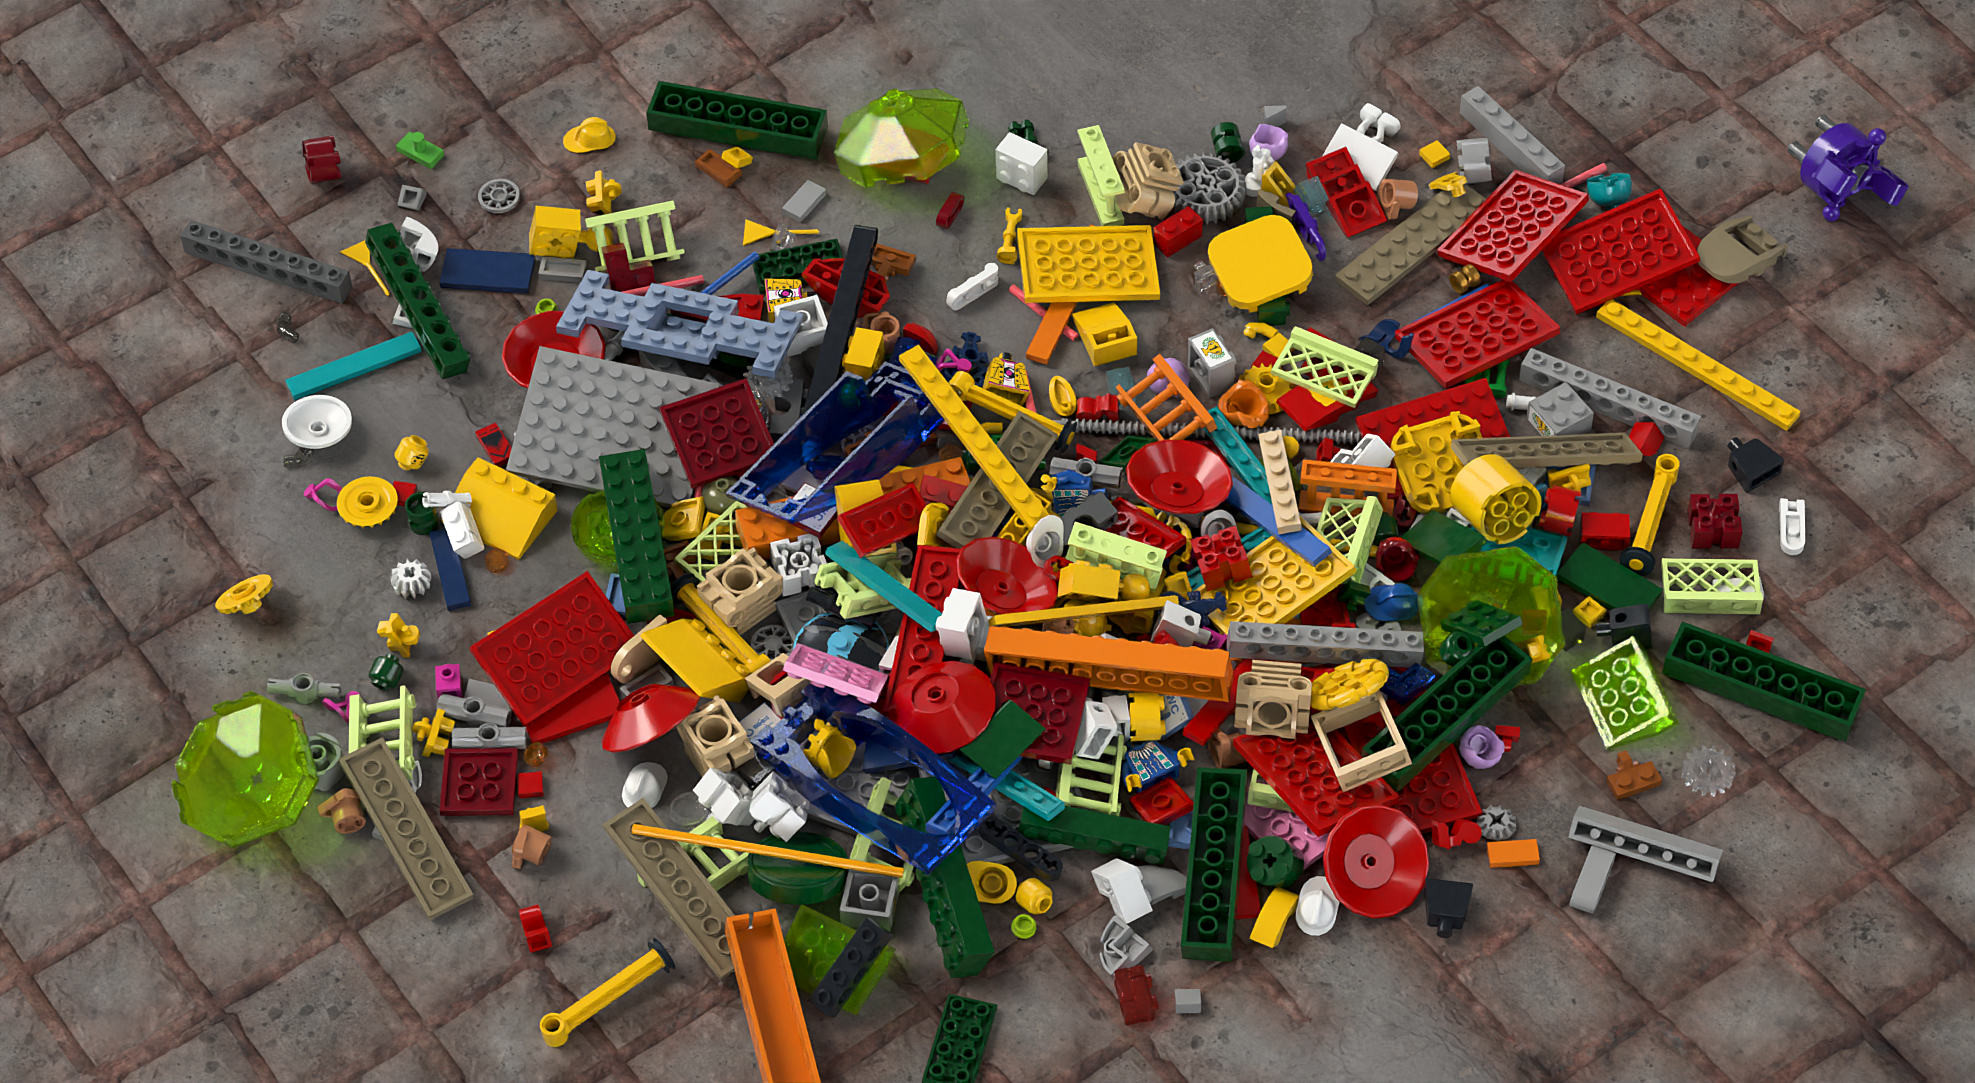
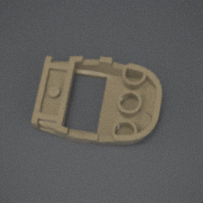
[1696,216,1788,283]

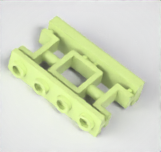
[814,552,911,619]

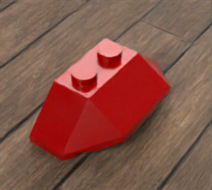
[802,258,890,318]

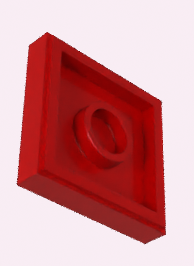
[1128,776,1194,825]

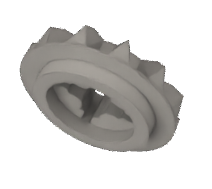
[1477,805,1516,841]

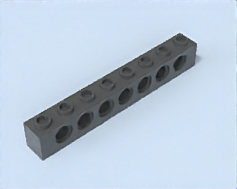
[180,220,353,304]

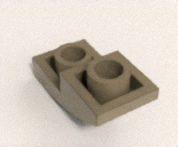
[1257,189,1296,227]

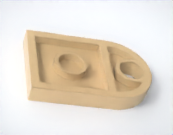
[611,615,667,684]

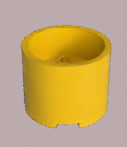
[1451,454,1541,544]

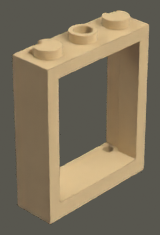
[1311,690,1412,792]

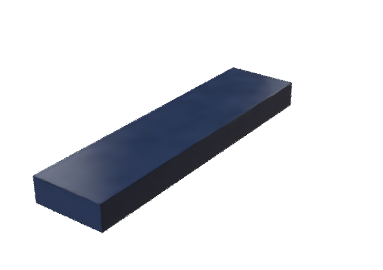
[429,528,471,611]

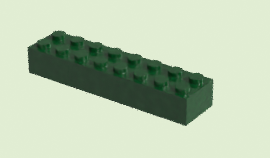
[646,81,828,160]
[599,449,675,624]
[1662,621,1866,742]
[1361,636,1532,793]
[1181,767,1248,962]
[895,776,995,979]

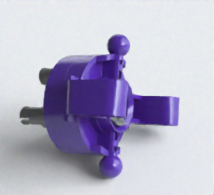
[1787,114,1909,221]

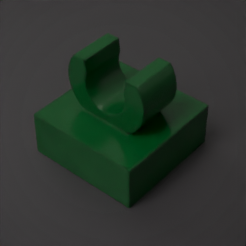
[1337,580,1371,612]

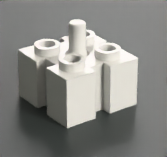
[770,534,827,596]
[693,768,754,826]
[749,771,810,842]

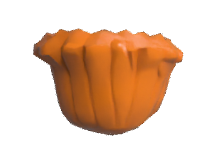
[1218,379,1270,428]

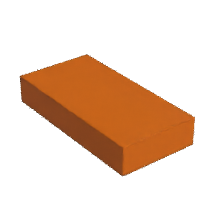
[1487,839,1540,868]

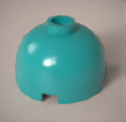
[1587,173,1632,210]

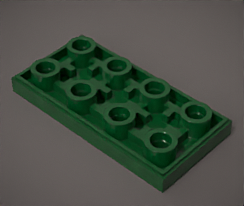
[752,239,843,294]
[1400,510,1488,572]
[1556,543,1663,610]
[922,994,998,1083]

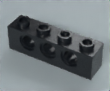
[807,918,894,1017]

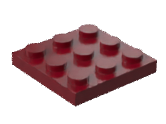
[439,748,519,816]

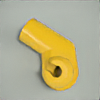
[1243,323,1279,339]
[981,422,1003,434]

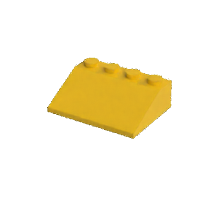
[441,457,558,560]
[640,618,750,703]

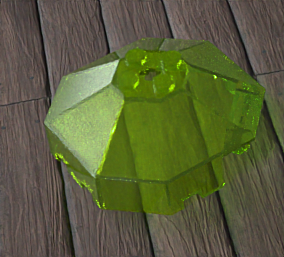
[834,88,969,188]
[1417,547,1565,685]
[171,691,319,848]

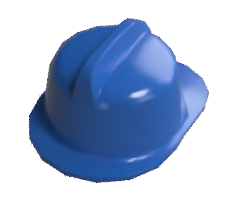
[1364,583,1418,621]

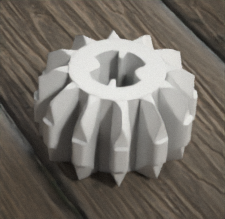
[391,559,431,599]

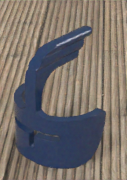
[1358,319,1414,359]

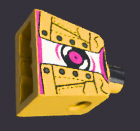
[765,279,816,323]
[983,352,1030,406]

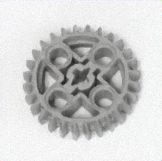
[1172,152,1246,224]

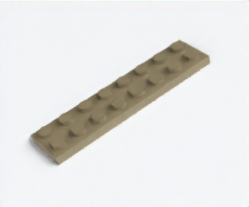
[1335,184,1486,306]
[936,411,1058,549]
[1451,433,1643,469]
[339,737,474,921]
[602,798,735,981]

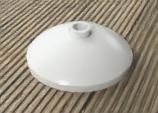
[282,395,352,449]

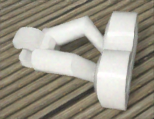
[1356,103,1401,143]
[1245,144,1274,197]

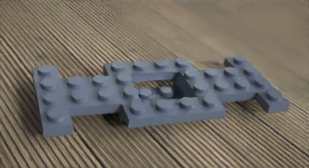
[556,270,803,378]

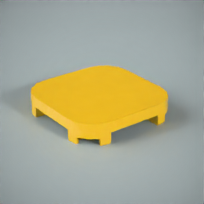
[1208,215,1313,313]
[1390,411,1482,515]

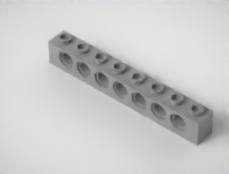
[1519,348,1701,449]
[1227,621,1424,668]

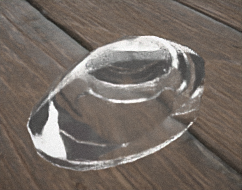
[669,791,711,829]

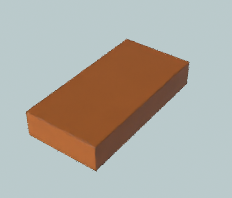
[695,149,742,188]

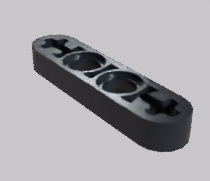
[979,816,1063,882]

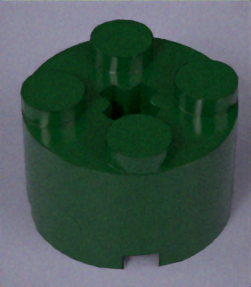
[1247,836,1304,889]

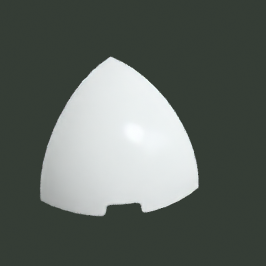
[400,217,438,272]

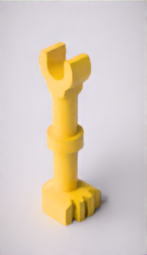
[996,207,1022,265]

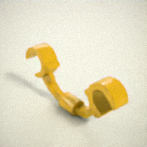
[1156,511,1193,574]

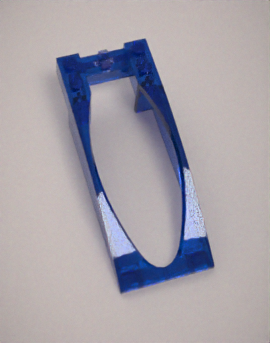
[726,361,951,524]
[749,683,997,875]

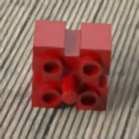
[1190,526,1253,592]

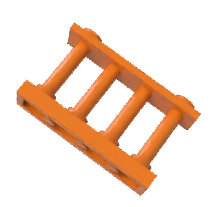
[1116,354,1217,441]
[1298,459,1397,517]

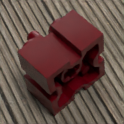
[1687,494,1742,549]

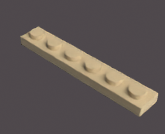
[1258,430,1302,534]

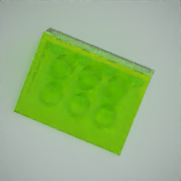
[1571,636,1680,750]
[784,905,896,1015]

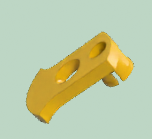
[1429,172,1467,197]

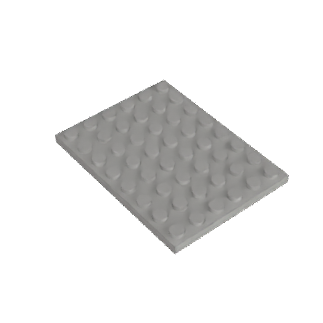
[506,346,720,508]

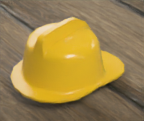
[563,117,616,153]
[967,861,1017,904]

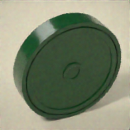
[748,832,847,905]

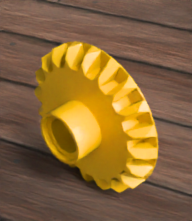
[1237,363,1296,414]
[337,476,398,529]
[215,574,273,614]

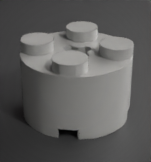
[1456,138,1492,184]
[292,733,344,791]

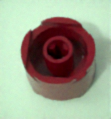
[302,135,341,183]

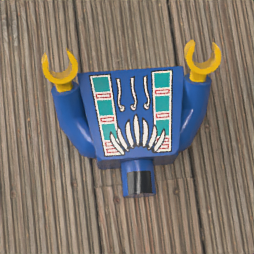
[1041,469,1108,517]
[1120,739,1195,794]

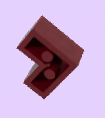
[601,243,656,292]

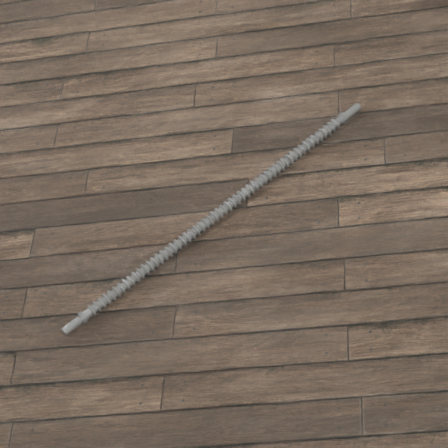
[1053,418,1362,445]

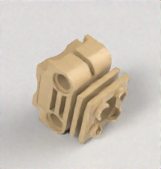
[1112,142,1184,220]
[697,547,783,635]
[1234,660,1312,739]
[676,695,755,778]

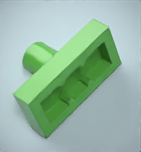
[396,132,445,169]

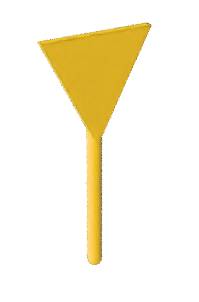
[743,219,819,246]
[340,240,390,296]

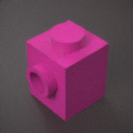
[435,664,463,700]

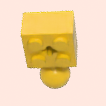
[529,206,614,259]
[836,327,885,411]
[1058,561,1150,604]

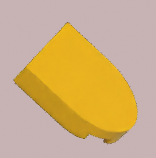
[658,496,705,541]
[917,503,953,548]

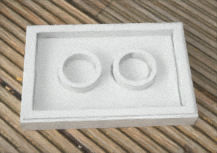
[1323,123,1399,192]

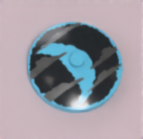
[793,613,889,695]

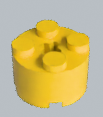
[1128,692,1166,742]

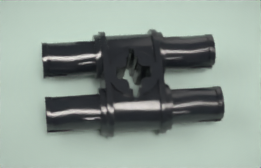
[806,584,883,630]

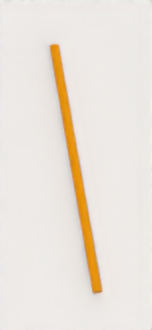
[632,824,904,878]

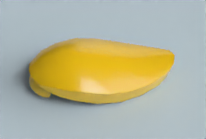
[1049,376,1077,416]

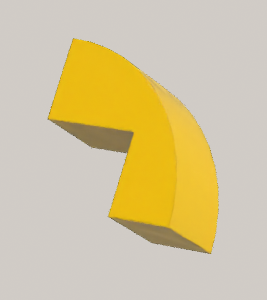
[1249,887,1300,948]

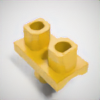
[586,170,622,214]
[1547,464,1591,491]
[377,613,420,658]
[1515,635,1551,664]
[412,708,455,758]

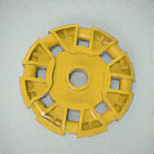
[1310,659,1389,710]

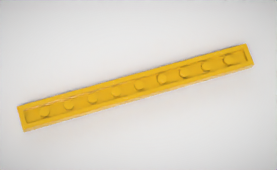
[1596,299,1801,431]
[899,345,1050,532]

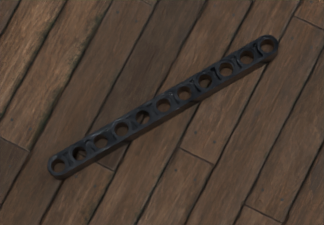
[800,225,878,439]

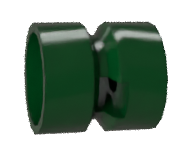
[1211,122,1244,164]
[405,492,439,535]

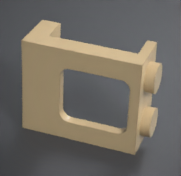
[745,653,821,717]

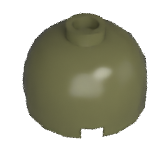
[701,476,748,519]

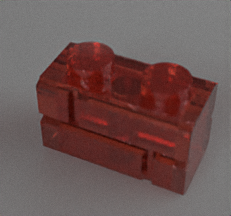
[1114,965,1159,1025]

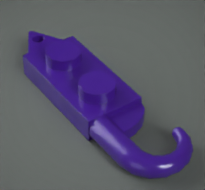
[1285,193,1326,261]

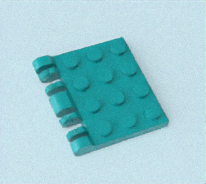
[1461,526,1568,589]

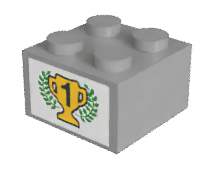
[1188,328,1236,399]
[1526,382,1594,436]
[840,869,900,931]

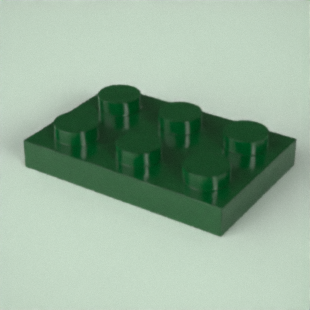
[1440,600,1522,646]

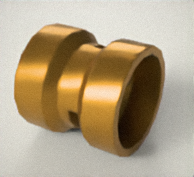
[1449,264,1481,294]

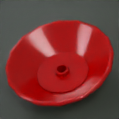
[502,311,606,389]
[1126,440,1233,514]
[956,536,1058,615]
[888,661,996,755]
[601,684,700,753]
[1323,804,1429,919]

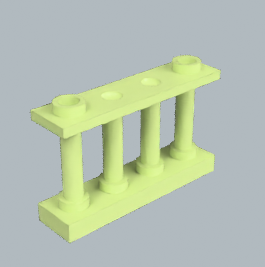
[1078,125,1125,226]
[584,201,685,273]
[1065,522,1167,593]
[349,685,416,780]
[1056,734,1127,816]
[848,777,915,892]
[637,816,749,918]

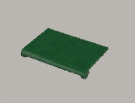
[958,699,1046,780]

